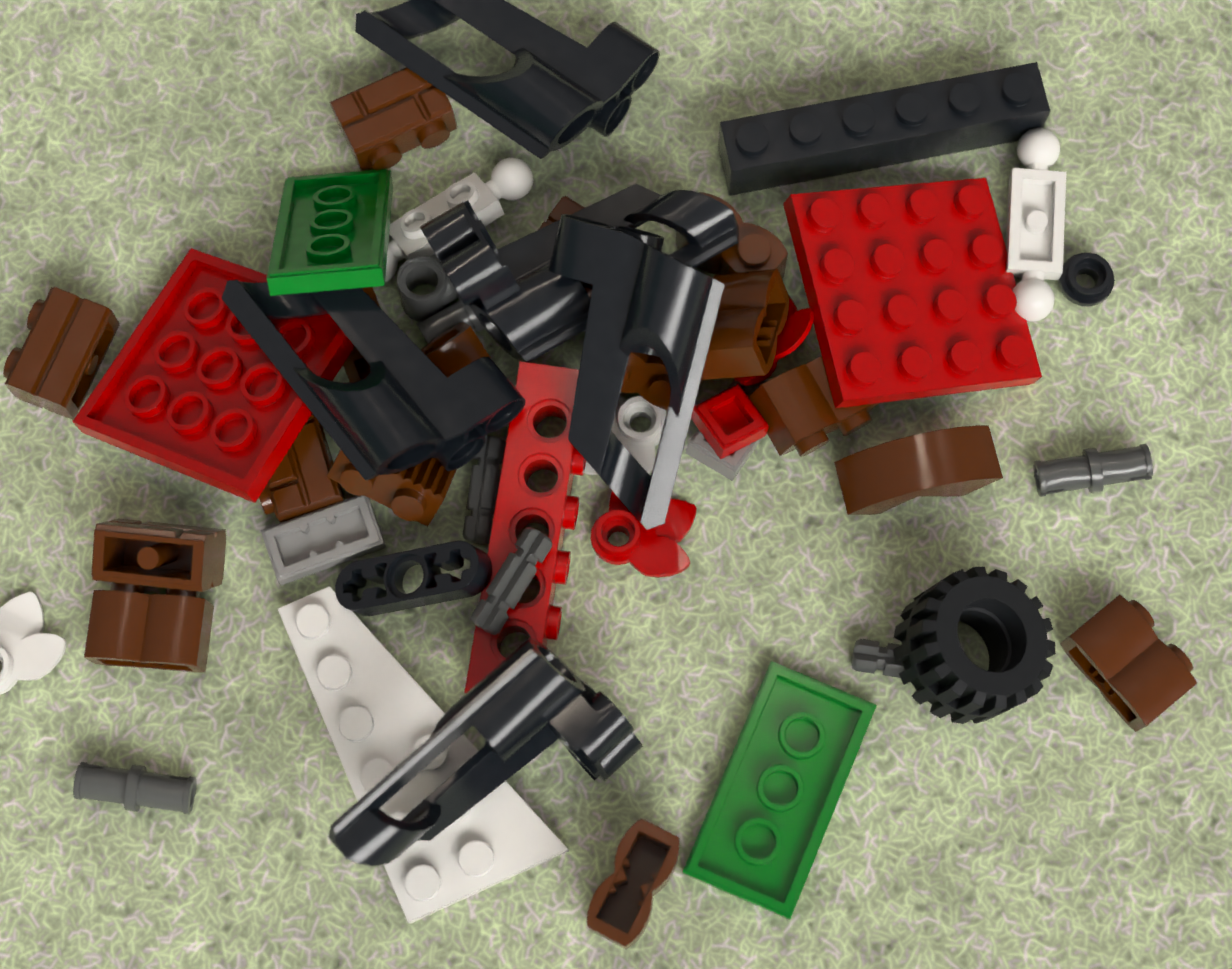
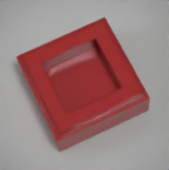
[691,384,769,460]

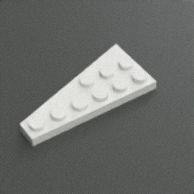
[278,586,569,924]

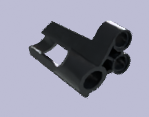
[355,0,660,159]
[420,184,739,362]
[548,214,725,530]
[221,280,525,480]
[328,638,643,866]

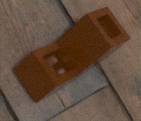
[834,425,1003,515]

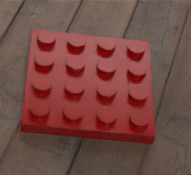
[783,178,1042,408]
[72,248,355,503]

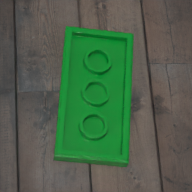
[267,168,393,296]
[682,661,877,920]

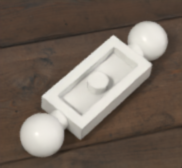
[1006,128,1067,322]
[385,158,533,283]

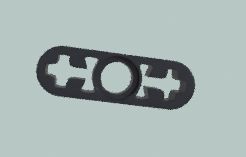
[335,541,492,616]

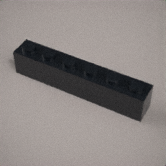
[718,62,1050,196]

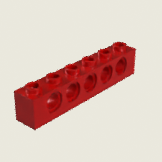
[464,361,586,694]

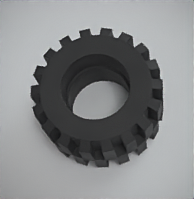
[893,567,1055,724]

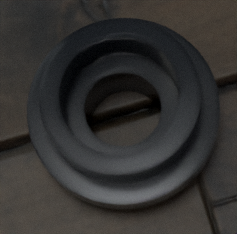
[1059,253,1115,307]

